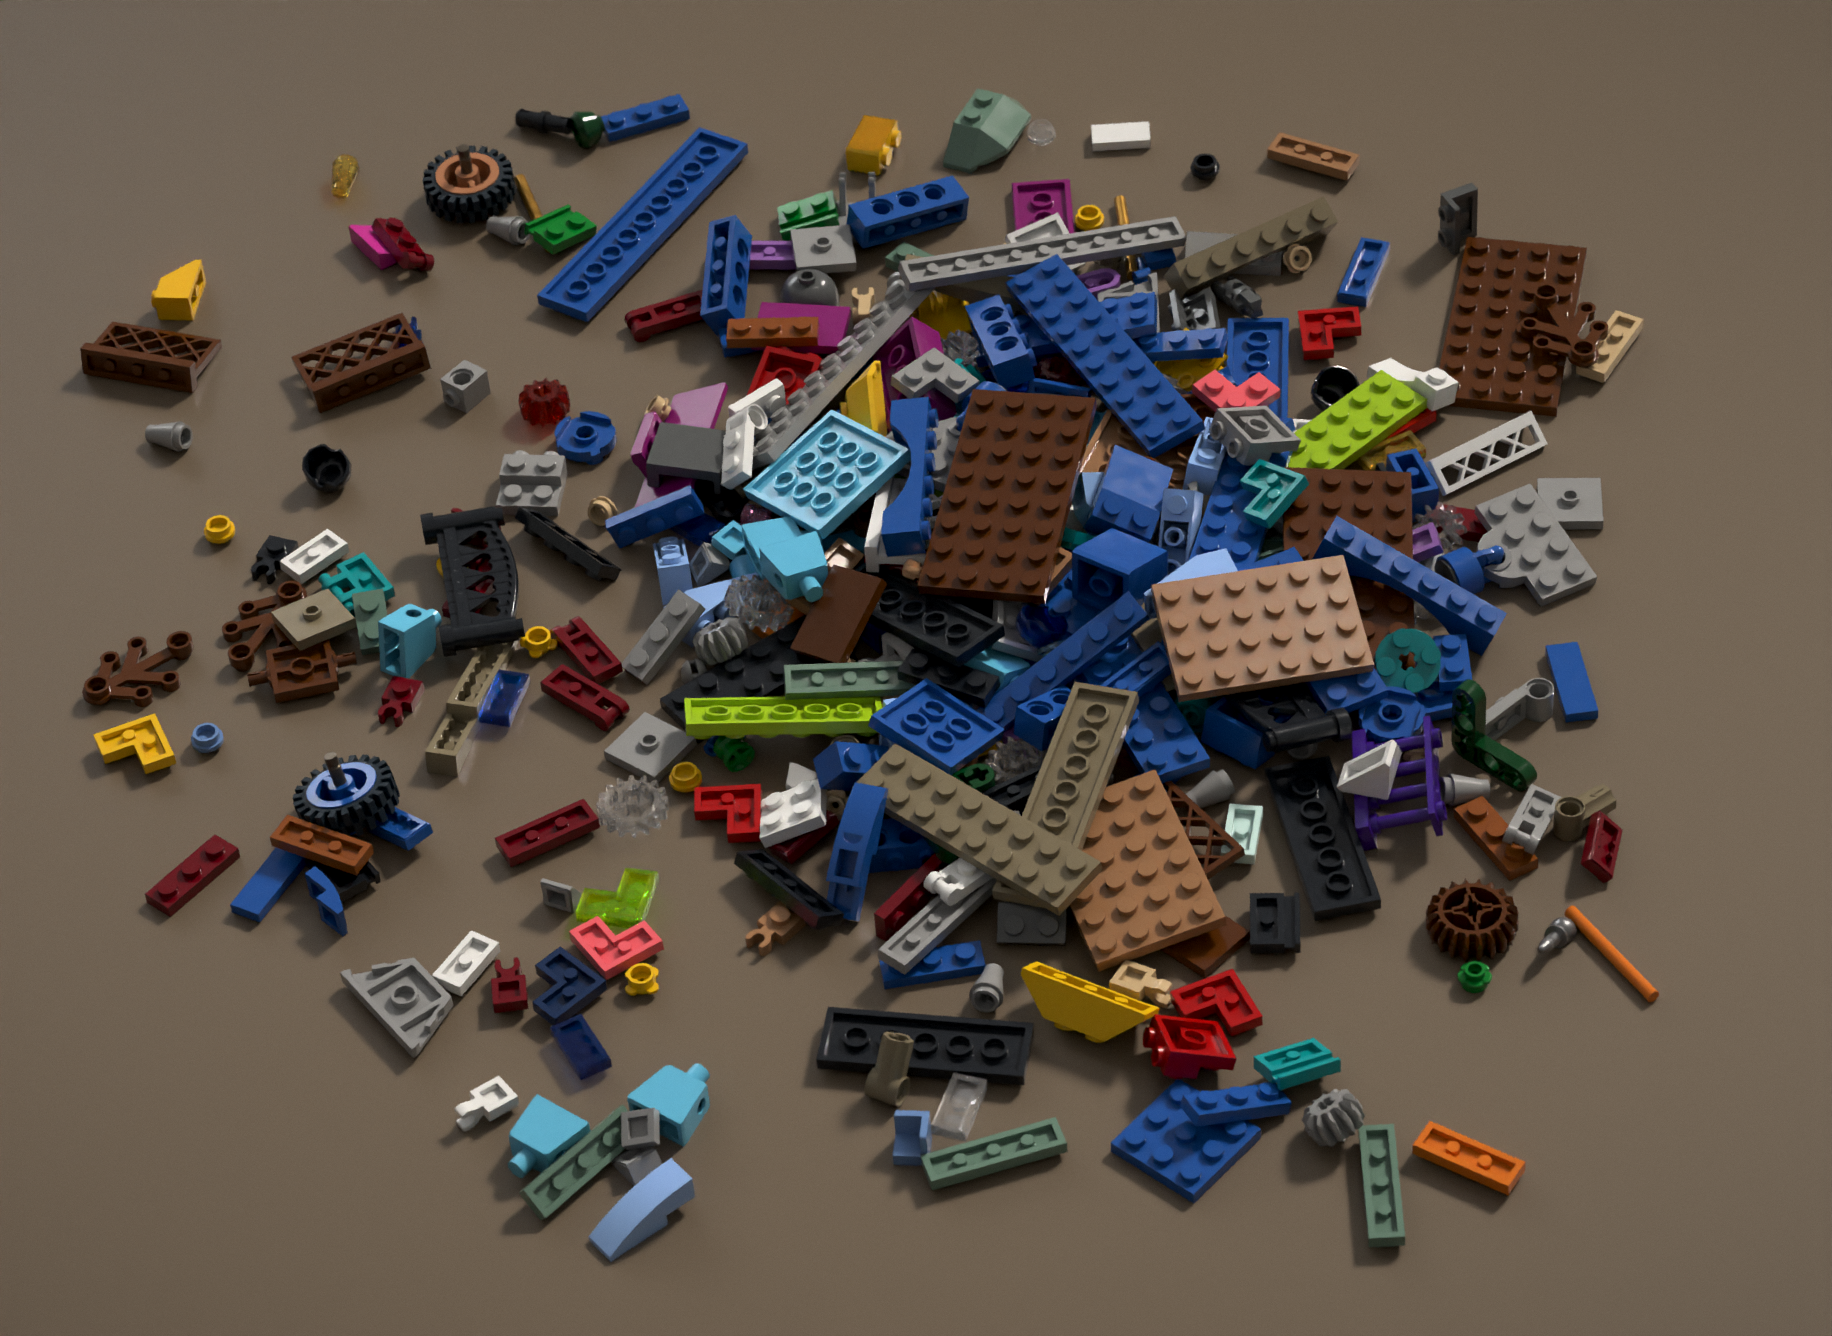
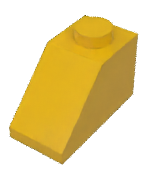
[151,260,206,321]

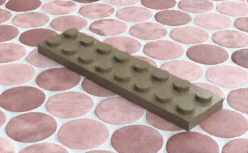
[992,682,1139,908]
[852,743,1102,916]

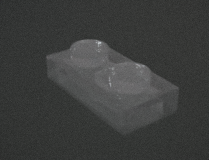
[931,1073,988,1141]

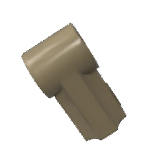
[1553,784,1617,841]
[864,1032,914,1107]

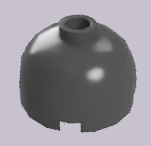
[779,269,840,306]

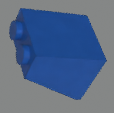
[1072,528,1168,611]

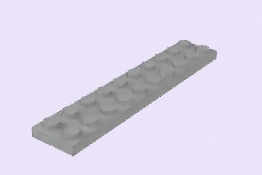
[752,284,936,470]

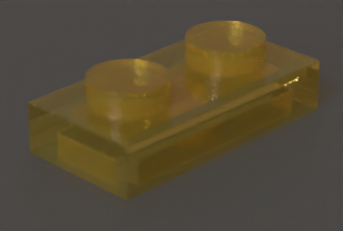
[1356,430,1426,471]

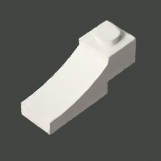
[1367,358,1459,411]

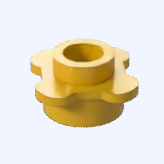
[520,626,558,658]
[625,963,659,996]

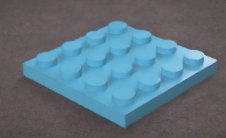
[743,409,911,539]

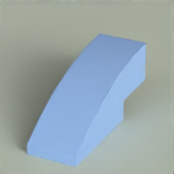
[589,1158,695,1262]

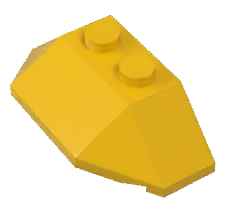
[839,361,888,437]
[1021,961,1159,1043]

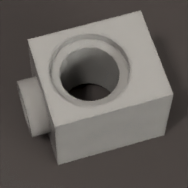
[440,359,491,413]

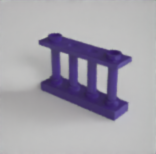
[1352,716,1447,851]

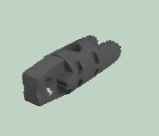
[1210,275,1263,319]

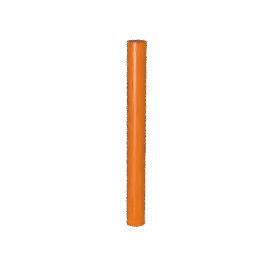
[1564,906,1659,1002]

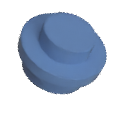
[191,723,224,753]

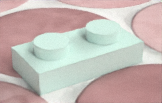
[1221,803,1263,864]

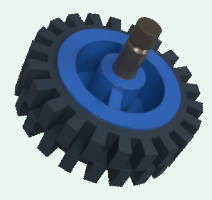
[293,752,400,837]

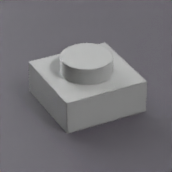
[621,1108,660,1150]

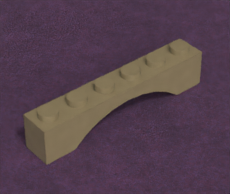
[1164,196,1338,300]

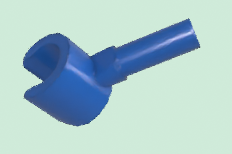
[1132,257,1151,285]

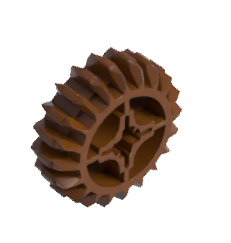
[1426,879,1519,962]

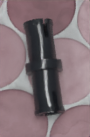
[515,108,572,136]

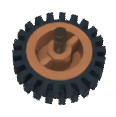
[423,144,515,223]

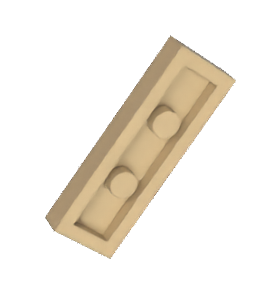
[1576,310,1644,383]

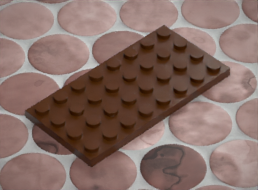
[1439,237,1587,417]
[917,389,1097,604]
[1283,467,1415,670]

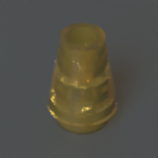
[331,154,360,198]

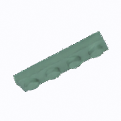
[783,661,916,700]
[519,1104,628,1220]
[920,1117,1068,1190]
[1358,1124,1405,1247]

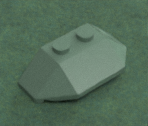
[943,88,1031,173]

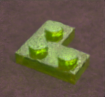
[575,867,659,928]

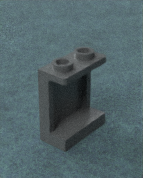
[646,422,726,495]

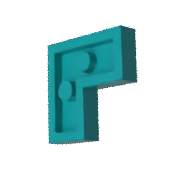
[1240,459,1309,529]

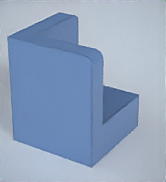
[893,1110,932,1166]

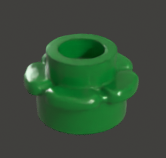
[1457,961,1492,993]

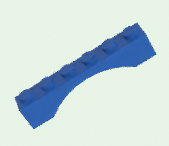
[881,397,939,557]
[1312,516,1507,656]

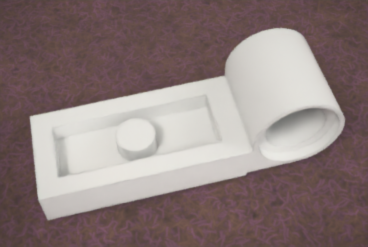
[721,404,768,490]

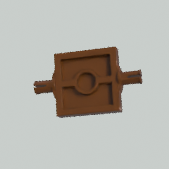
[247,639,357,703]

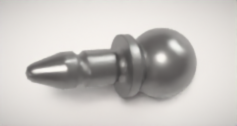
[1538,917,1577,953]

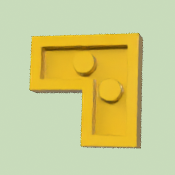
[93,713,176,774]

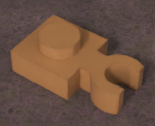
[745,901,806,957]

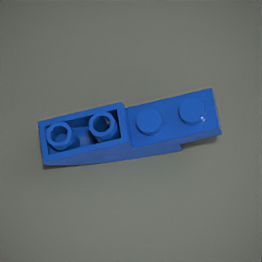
[826,782,889,921]

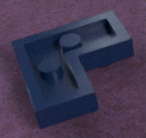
[532,946,607,1028]

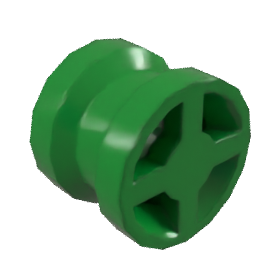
[713,735,755,772]

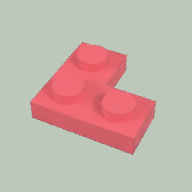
[1192,370,1281,412]
[569,916,664,980]

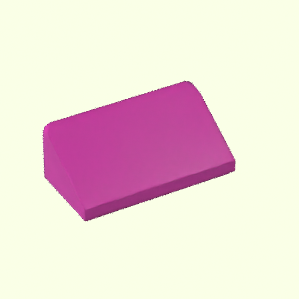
[348,225,397,270]

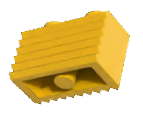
[846,115,902,176]

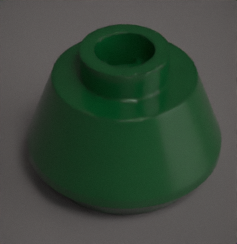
[570,111,605,149]

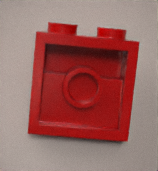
[746,345,823,405]
[1142,1014,1237,1079]

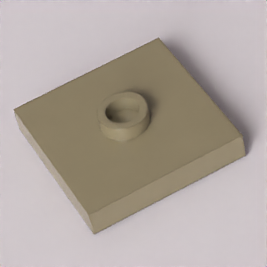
[271,588,357,651]

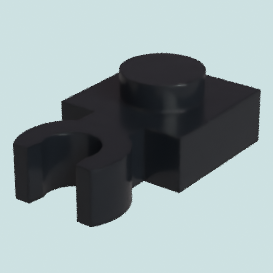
[251,535,299,584]

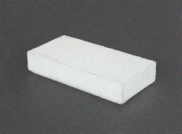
[1091,122,1151,151]

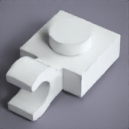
[454,1076,519,1132]

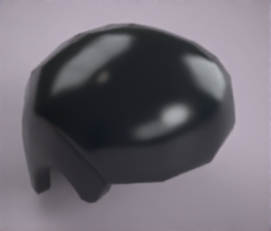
[1311,365,1359,411]
[302,444,352,492]

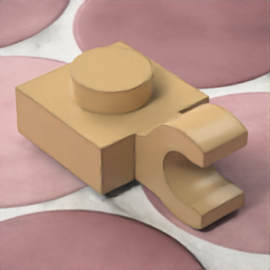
[852,287,875,325]
[1109,960,1172,1008]

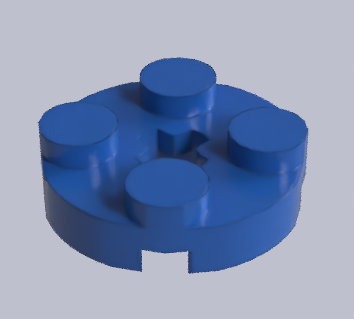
[554,411,617,465]
[1358,686,1425,743]

